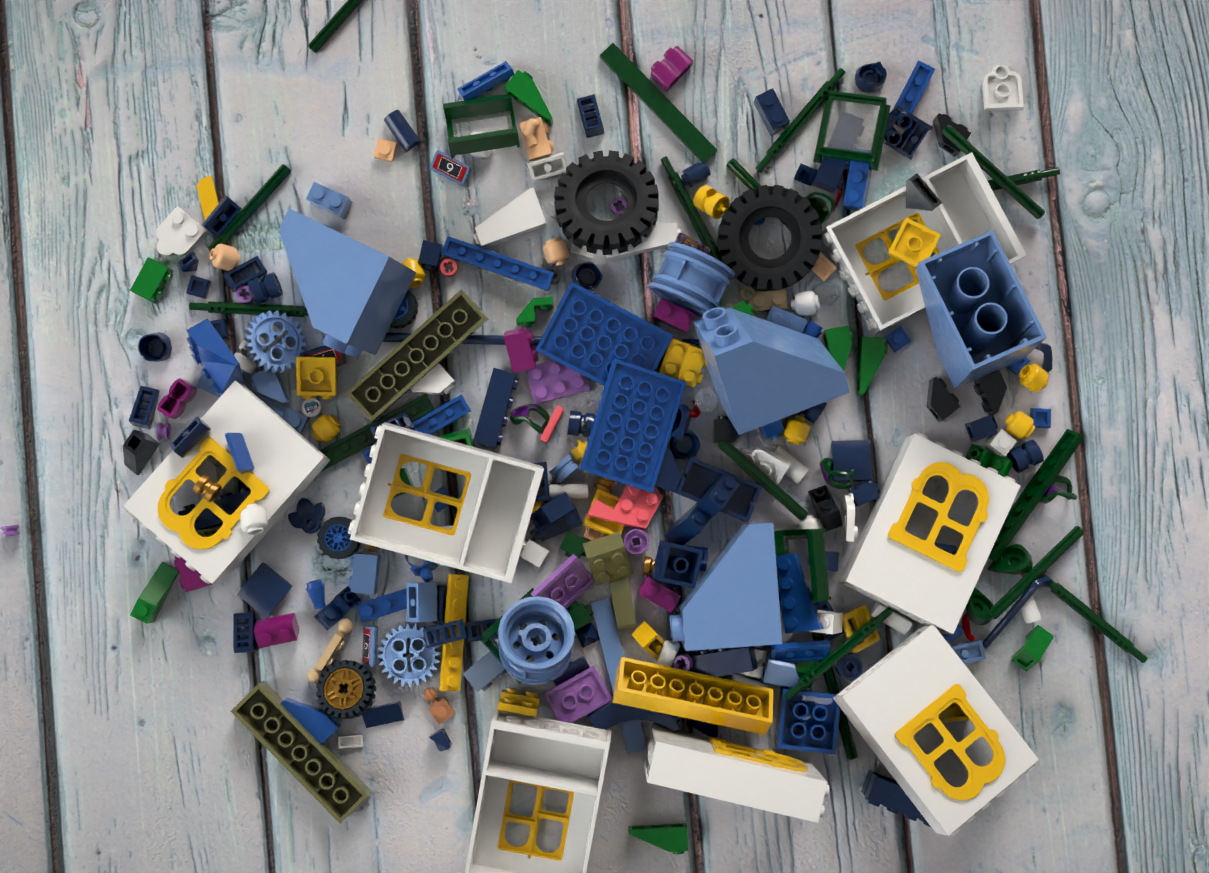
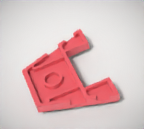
[586,485,663,530]

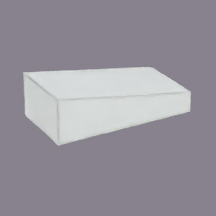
[569,241,594,259]
[338,734,363,749]

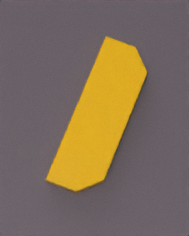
[197,176,219,220]

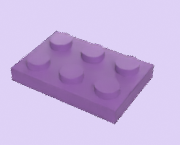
[526,360,590,405]
[530,554,595,609]
[543,665,613,723]

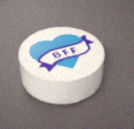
[302,398,322,417]

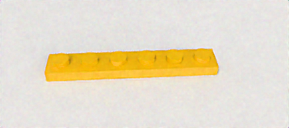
[439,574,469,691]

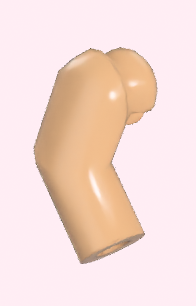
[523,118,540,148]

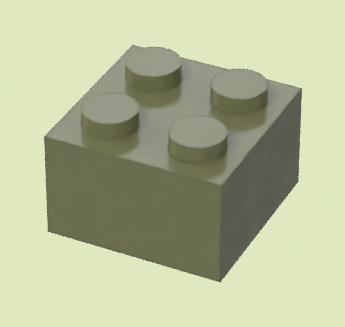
[583,531,633,585]

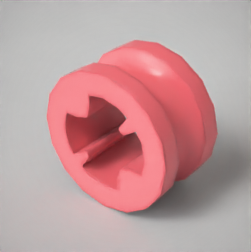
[440,259,458,277]

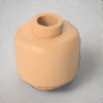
[543,237,570,267]
[209,244,240,271]

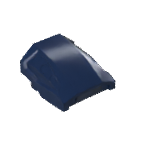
[884,105,933,160]

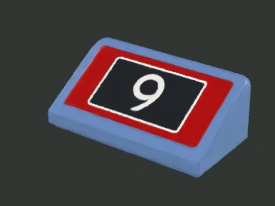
[429,150,472,186]
[362,626,378,667]

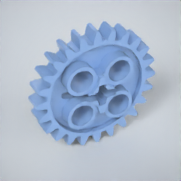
[243,311,306,373]
[377,623,441,687]

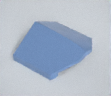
[760,659,799,687]

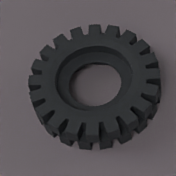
[554,150,659,255]
[718,185,823,291]

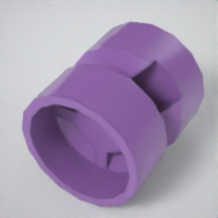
[623,529,649,554]

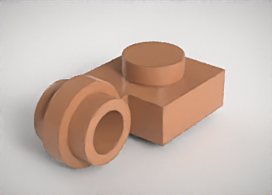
[423,687,455,725]

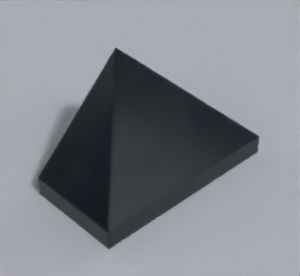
[906,173,942,211]

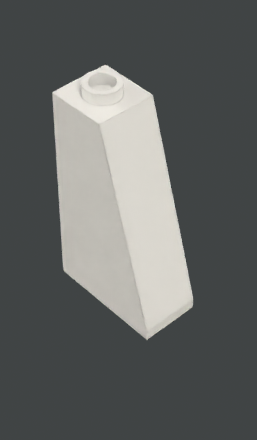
[473,187,547,249]
[606,219,681,261]

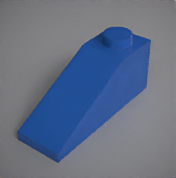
[281,698,341,745]

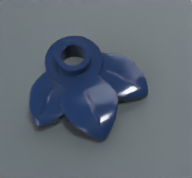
[288,498,326,534]

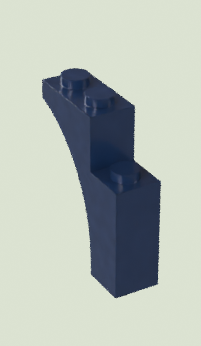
[665,471,740,545]
[588,700,680,732]

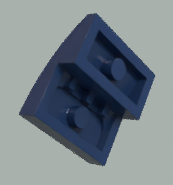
[831,440,872,482]
[237,562,293,618]

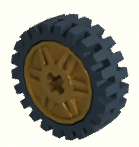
[316,660,376,719]

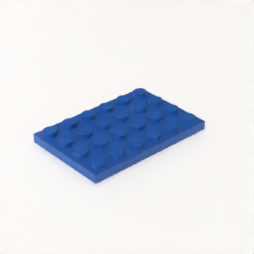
[535,281,673,386]
[579,358,686,493]

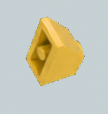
[631,621,665,660]

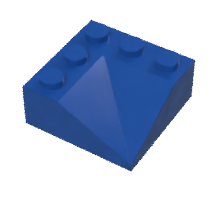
[186,318,245,395]
[774,686,840,755]

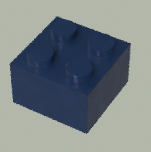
[651,540,704,589]

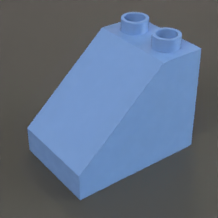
[279,208,416,359]
[916,230,1047,389]
[694,307,850,435]
[669,522,782,651]

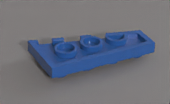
[776,553,824,634]

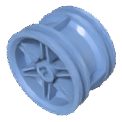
[648,242,735,317]
[498,596,575,685]

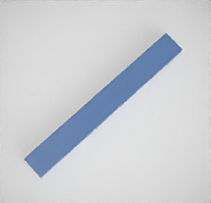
[591,598,647,754]

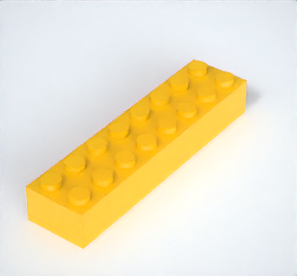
[612,657,773,735]

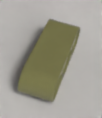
[609,575,637,632]

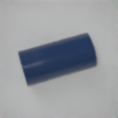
[384,110,421,153]
[202,195,242,238]
[170,417,211,458]

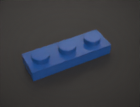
[893,60,935,114]
[457,61,514,100]
[356,588,407,623]
[770,640,830,663]

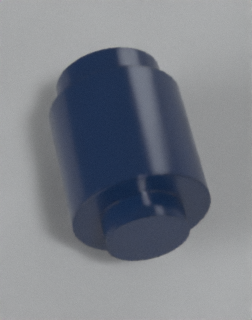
[681,162,711,187]

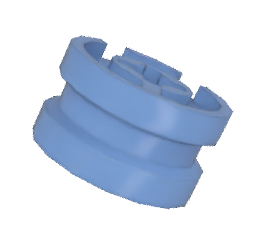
[549,455,579,484]

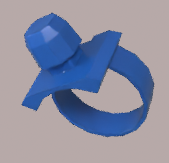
[405,555,438,582]

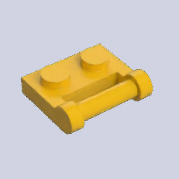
[842,604,881,654]

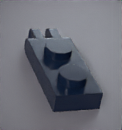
[530,509,583,542]

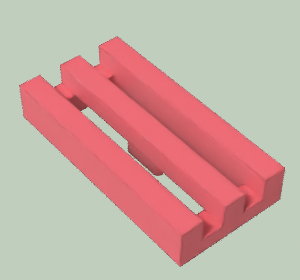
[540,405,564,443]

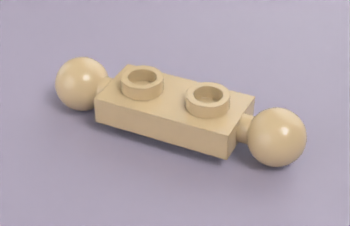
[307,619,353,684]

